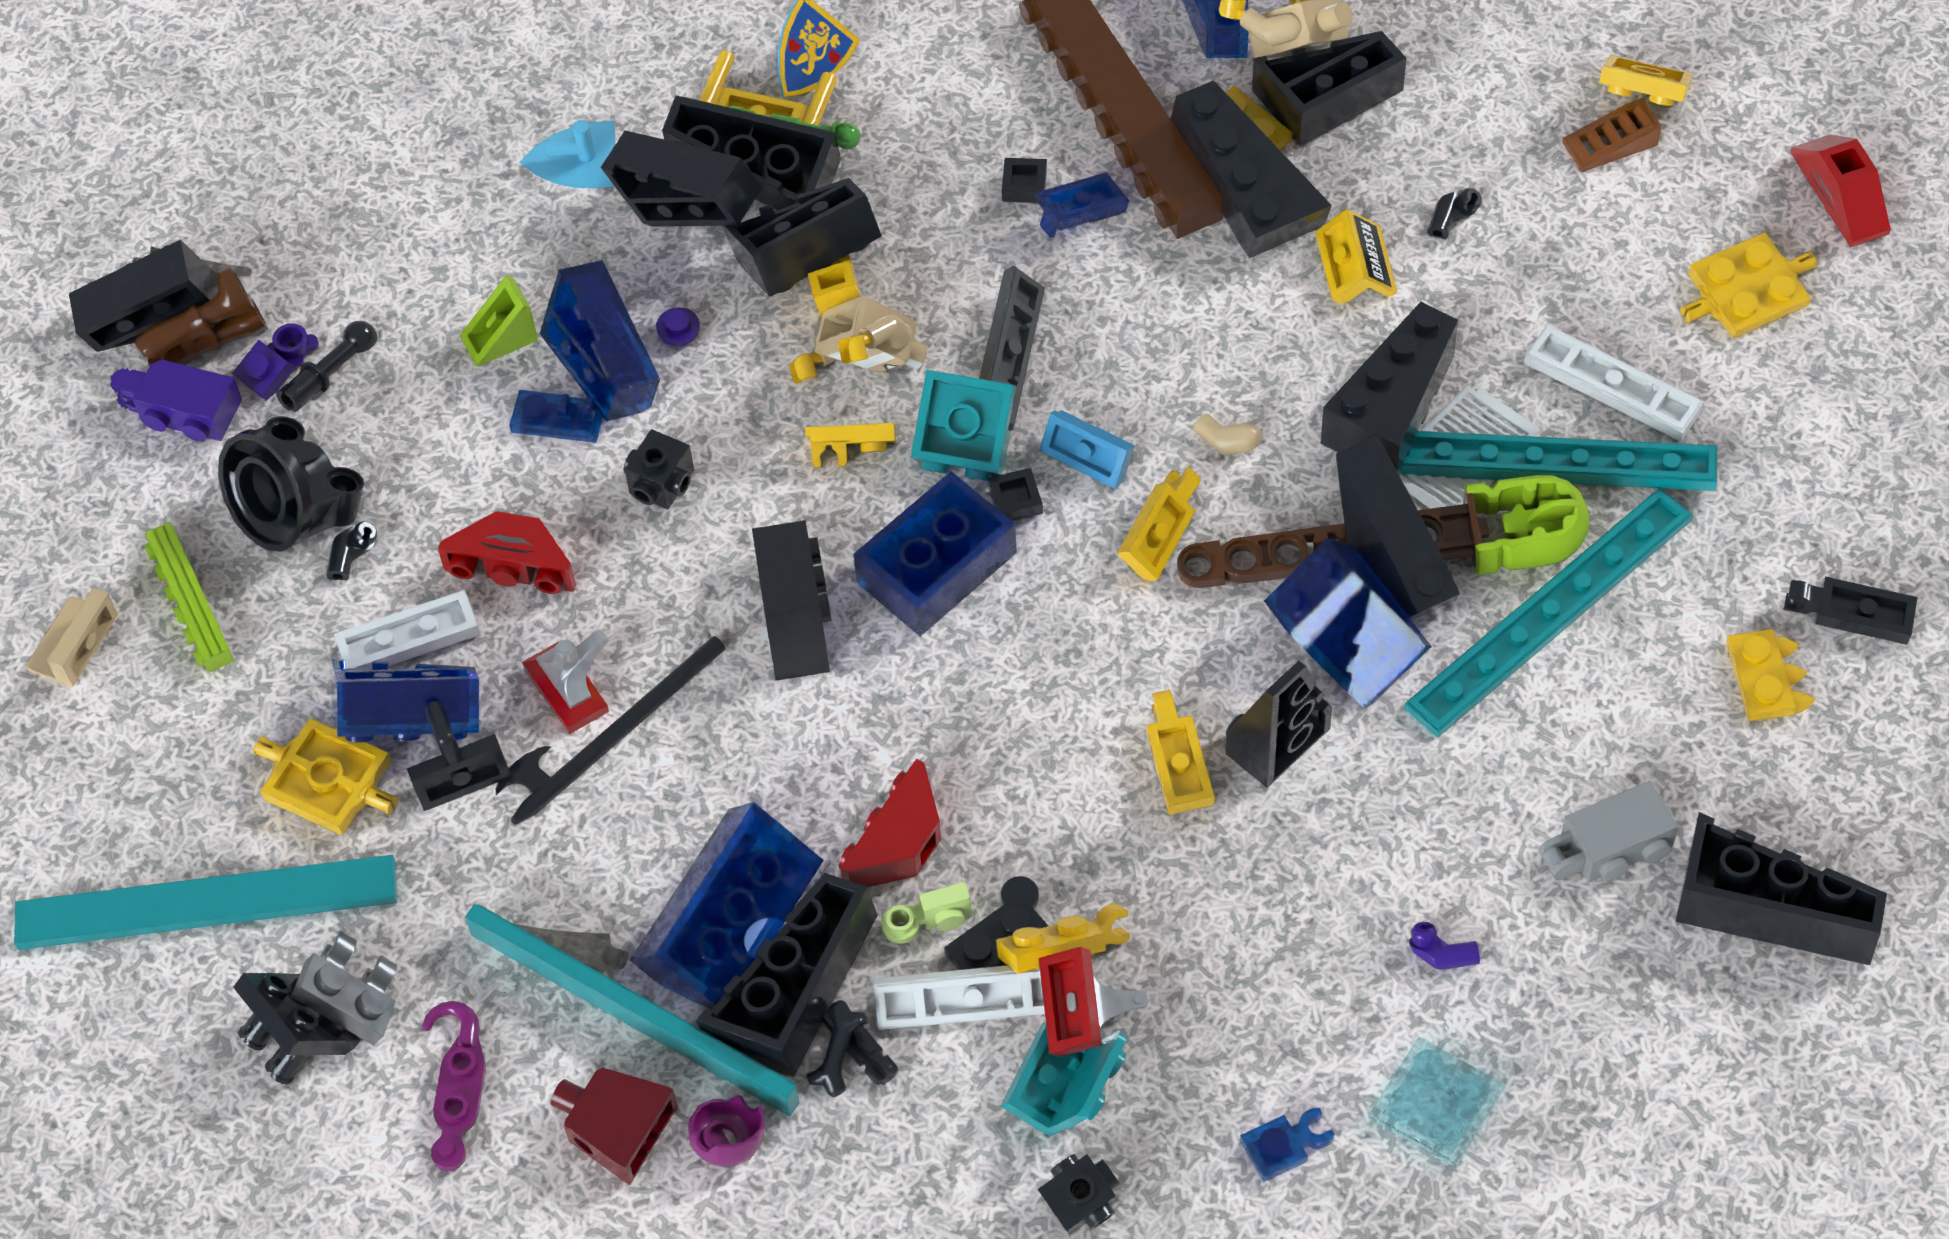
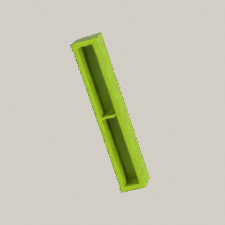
[144,522,234,672]

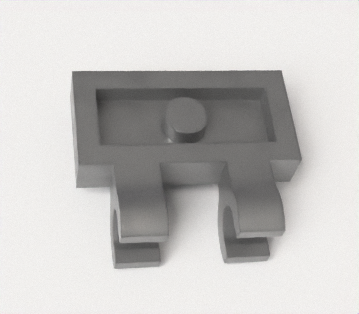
[291,931,397,1046]

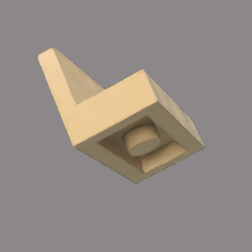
[26,587,118,687]

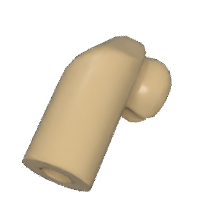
[1194,414,1262,455]

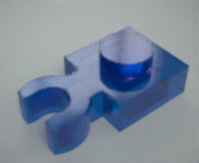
[1240,1108,1335,1182]

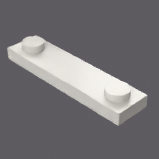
[1524,325,1704,442]
[874,965,1045,1030]

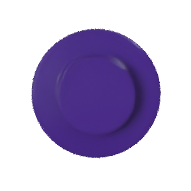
[656,307,700,347]

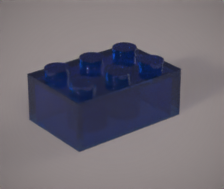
[853,471,1017,637]

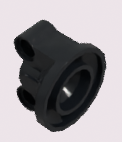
[218,416,364,552]

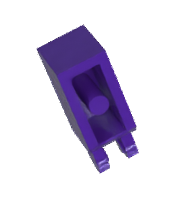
[110,360,242,442]

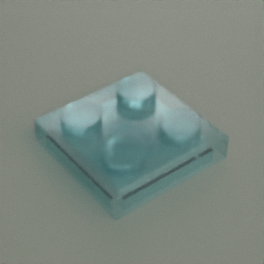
[1369,1036,1506,1168]

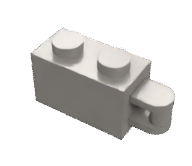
[1538,781,1678,883]

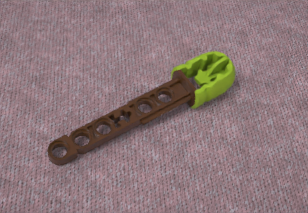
[1177,475,1590,588]

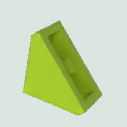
[459,275,538,367]

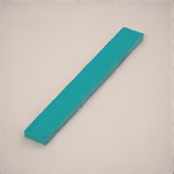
[1400,431,1718,491]
[1404,488,1693,738]
[14,855,397,950]
[465,904,800,1117]

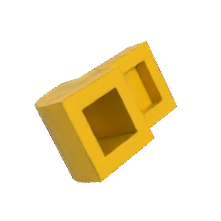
[808,255,862,318]

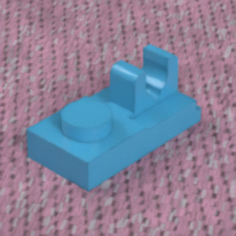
[1039,410,1135,489]

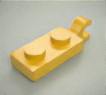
[1117,467,1201,581]
[1146,690,1215,815]
[996,904,1130,974]

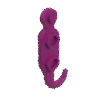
[422,1001,486,1171]

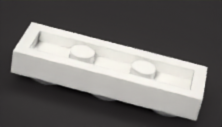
[334,590,481,679]

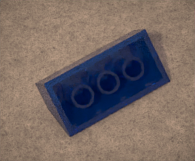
[629,802,824,1009]

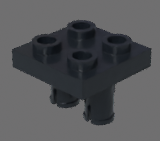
[233,973,361,1085]

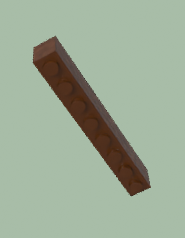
[1019,0,1223,239]

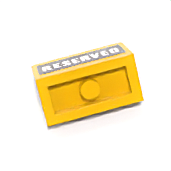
[1315,209,1397,304]

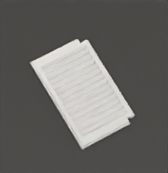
[1399,386,1541,509]

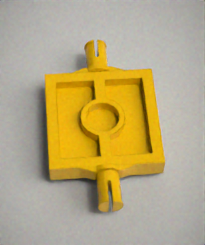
[1680,232,1817,338]
[253,718,399,836]

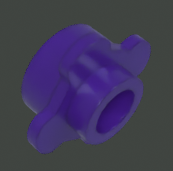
[267,323,319,368]

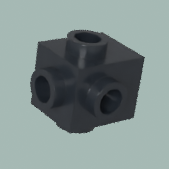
[623,429,694,510]
[1038,1154,1120,1235]

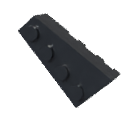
[1171,80,1332,258]
[662,95,841,210]
[1320,301,1458,475]
[1675,812,1887,965]
[696,873,878,1078]

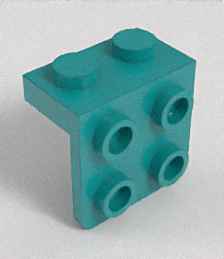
[1000,1021,1127,1136]

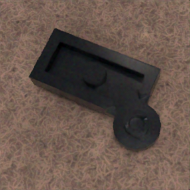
[944,876,1049,970]

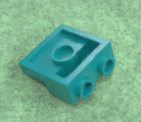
[910,370,1016,482]

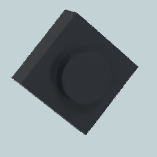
[1001,158,1047,203]
[988,468,1043,524]

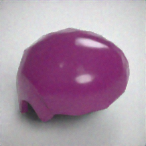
[688,1095,765,1168]

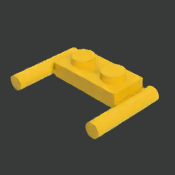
[699,50,837,125]

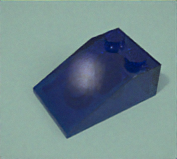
[1264,538,1432,708]

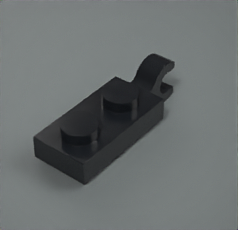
[1783,576,1918,645]

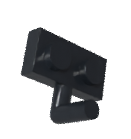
[407,701,512,811]

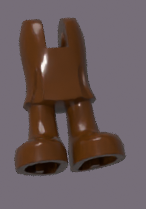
[135,265,268,366]

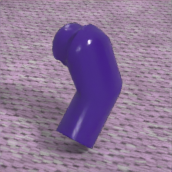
[1409,922,1480,970]

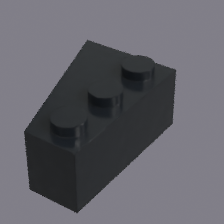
[1252,31,1407,146]
[600,130,762,227]
[722,178,882,297]
[69,239,221,352]
[752,520,832,681]

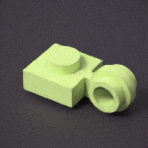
[881,882,972,944]

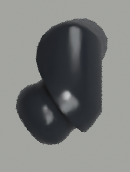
[1427,188,1482,239]
[326,521,377,580]

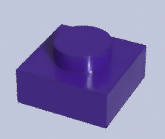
[232,339,295,401]

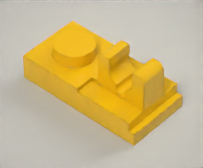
[805,423,896,468]

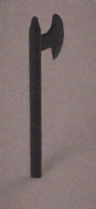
[495,636,725,825]

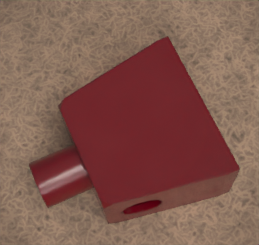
[551,1068,678,1185]

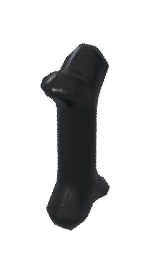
[806,1000,869,1097]

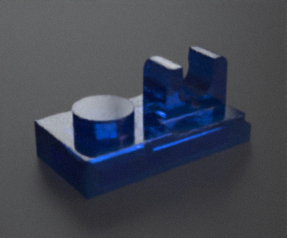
[1035,172,1129,238]
[509,390,606,443]

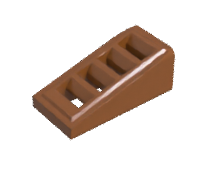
[1562,98,1661,172]

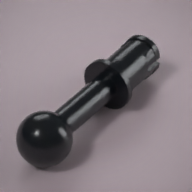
[276,321,377,412]

